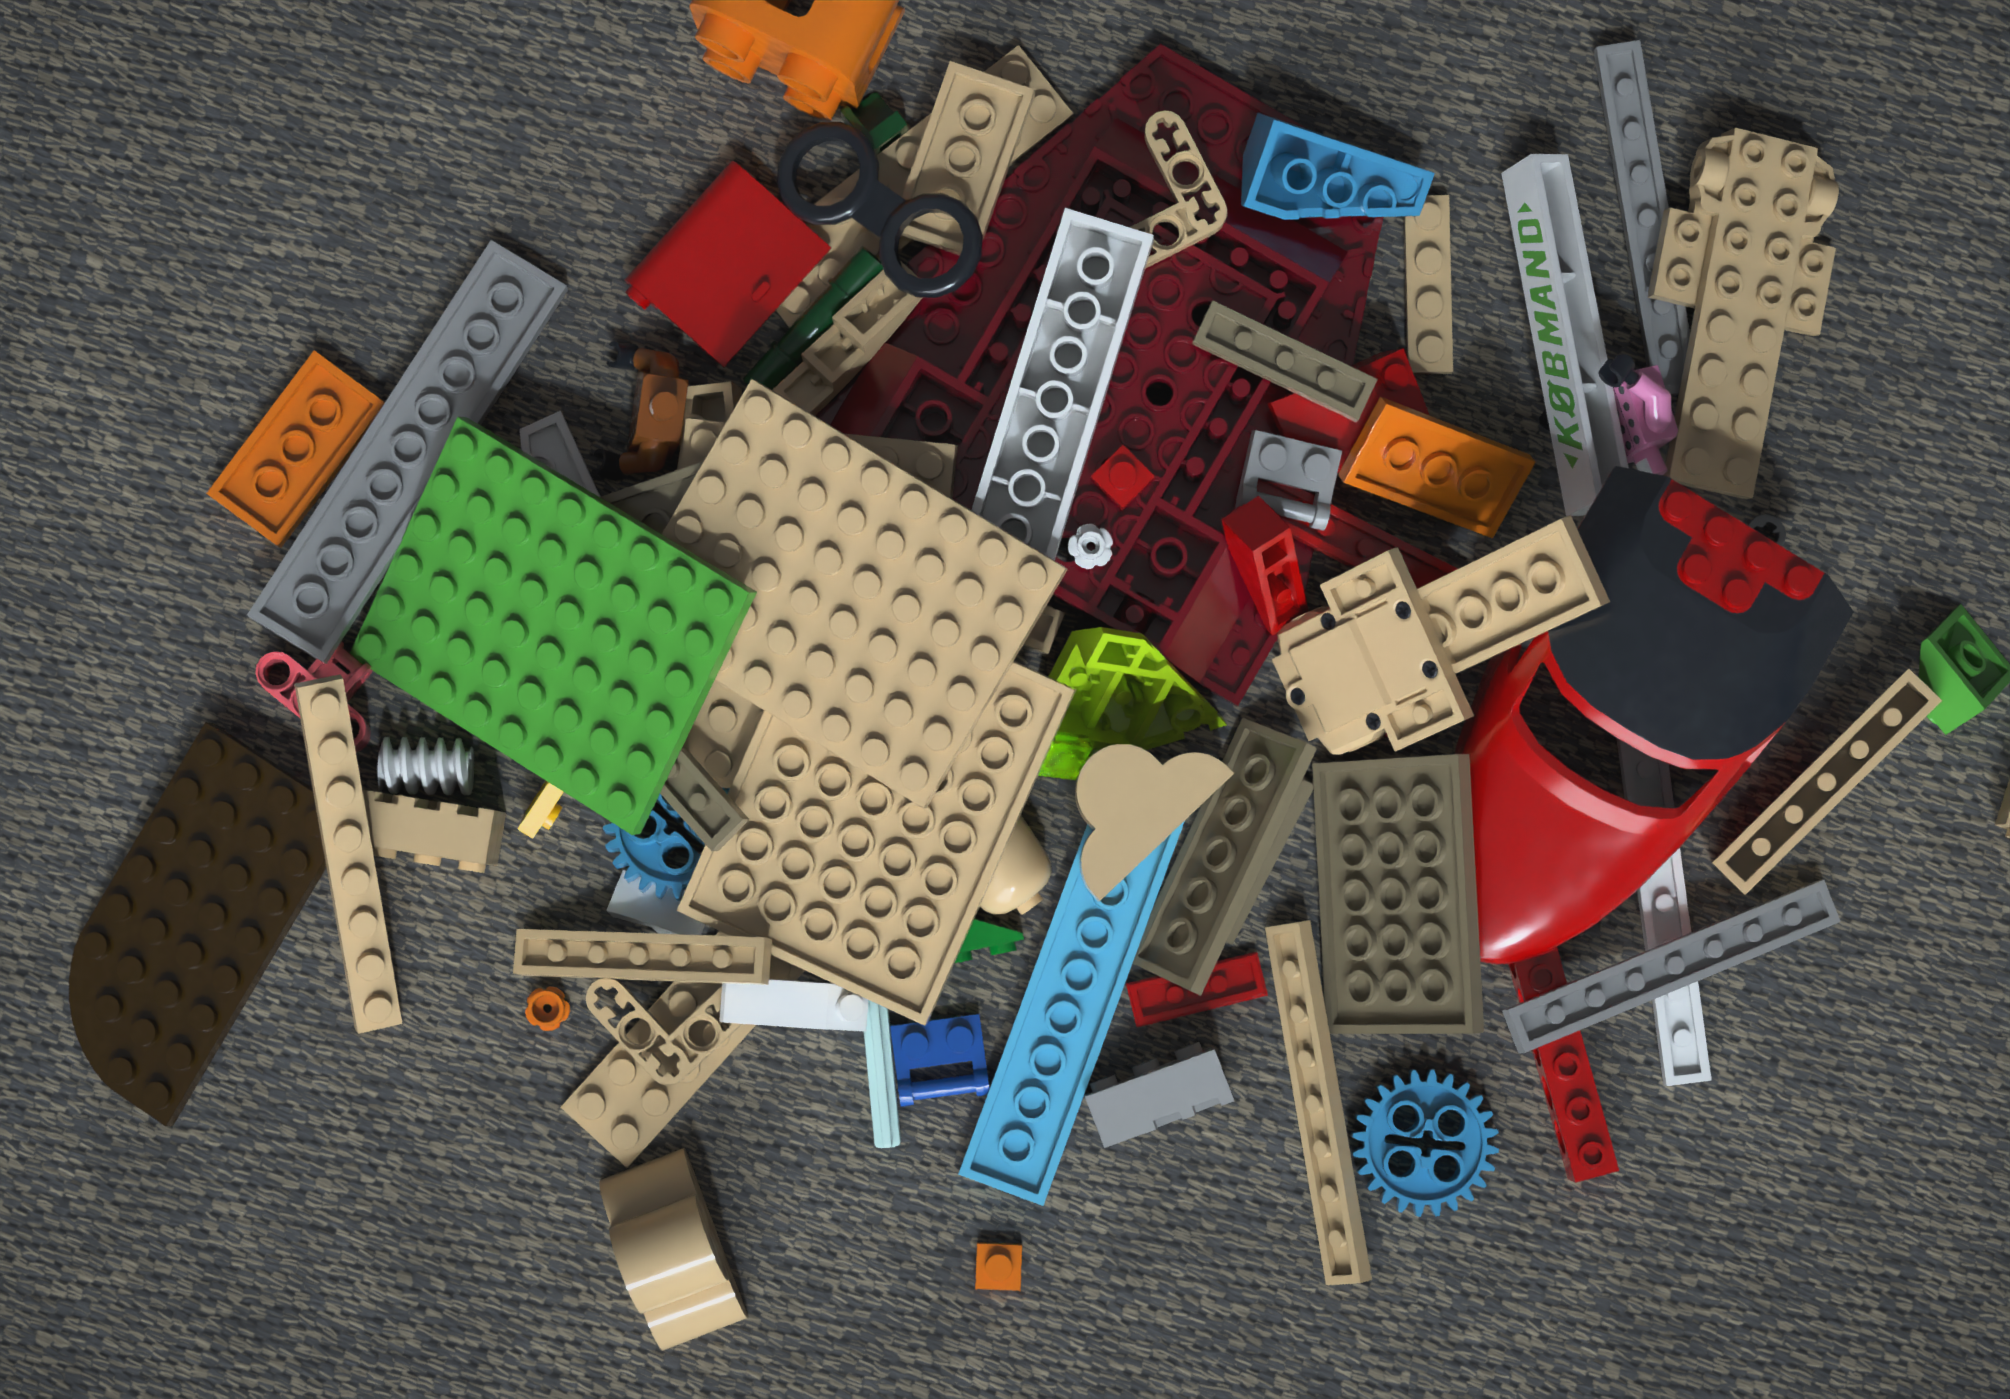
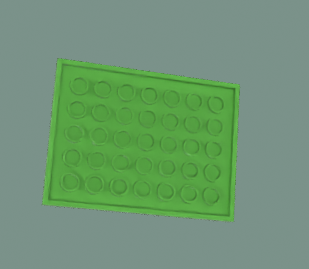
[350,417,757,835]

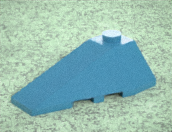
[1241,113,1435,220]

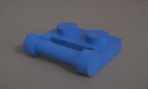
[890,1014,990,1107]

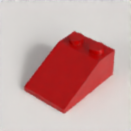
[1267,348,1430,473]

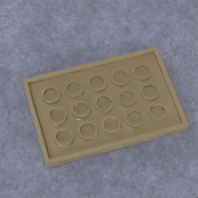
[1312,754,1484,1034]

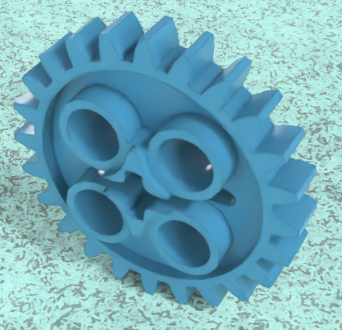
[603,788,730,901]
[1350,1069,1499,1217]

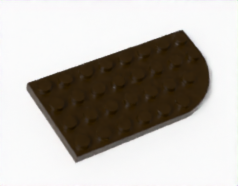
[69,722,327,1126]

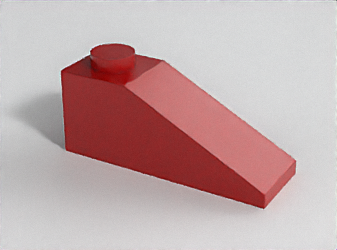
[1221,495,1309,636]

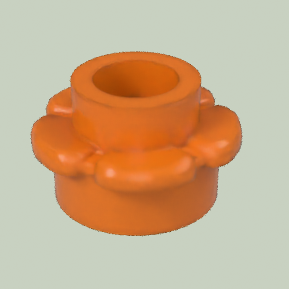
[525,986,570,1031]

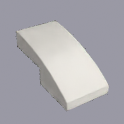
[606,870,705,935]

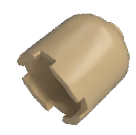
[980,815,1052,915]

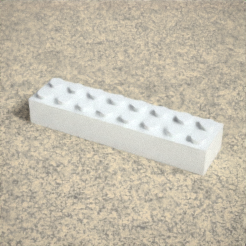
[972,208,1154,560]

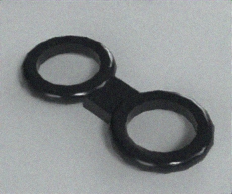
[777,122,983,298]

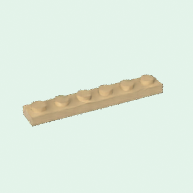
[513,929,772,985]

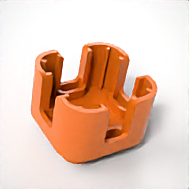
[689,0,905,122]

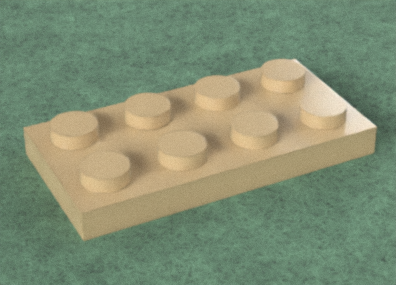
[901,61,1035,255]

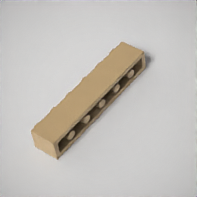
[1712,669,1942,895]

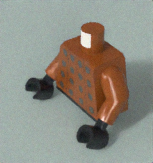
[592,341,688,481]

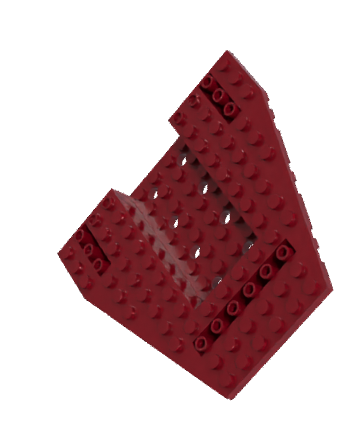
[816,44,1384,707]

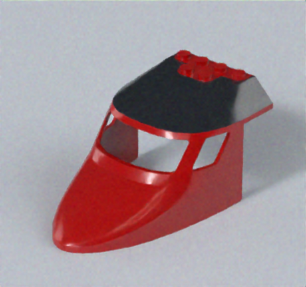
[1454,466,1854,964]

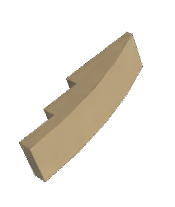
[773,261,922,416]

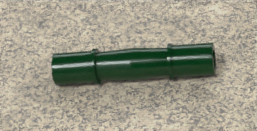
[743,246,883,390]

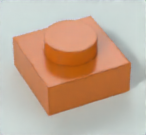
[975,1242,1022,1291]

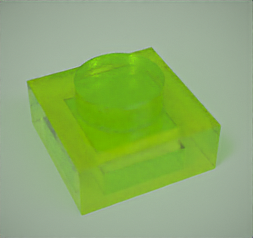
[1038,732,1093,780]

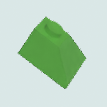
[1918,604,2010,735]

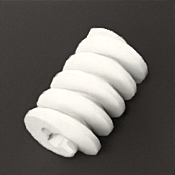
[378,737,474,795]

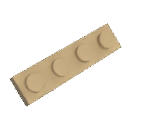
[1404,195,1453,375]

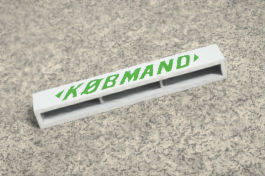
[1501,154,1628,516]

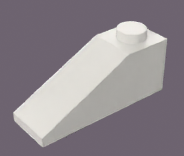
[719,979,868,1031]

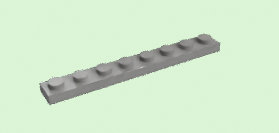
[1594,40,1690,396]
[1502,880,1841,1053]

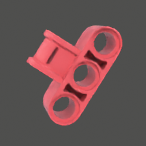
[255,641,372,752]

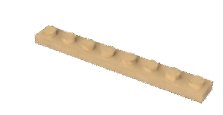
[294,675,402,1034]
[1265,920,1372,1285]

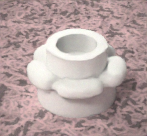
[1068,524,1113,569]

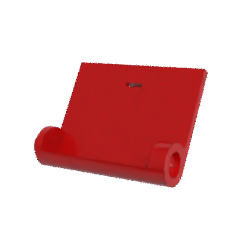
[624,161,832,368]

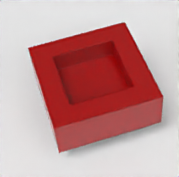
[1090,445,1155,510]

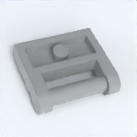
[1235,430,1342,531]

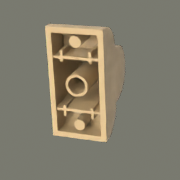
[1075,744,1234,901]
[599,1148,748,1350]

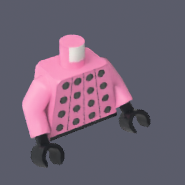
[1539,354,1678,475]

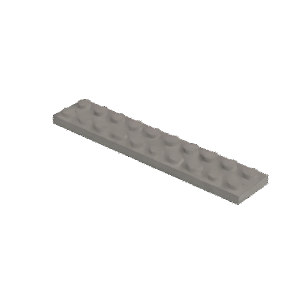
[247,240,568,664]

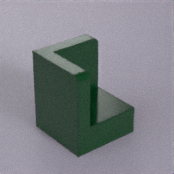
[840,93,908,155]

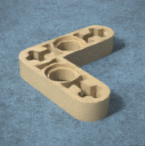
[1130,111,1227,269]
[586,978,742,1085]

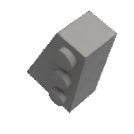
[1084,1042,1234,1148]

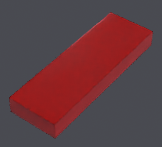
[1126,951,1268,1027]

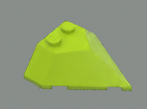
[1042,627,1227,772]

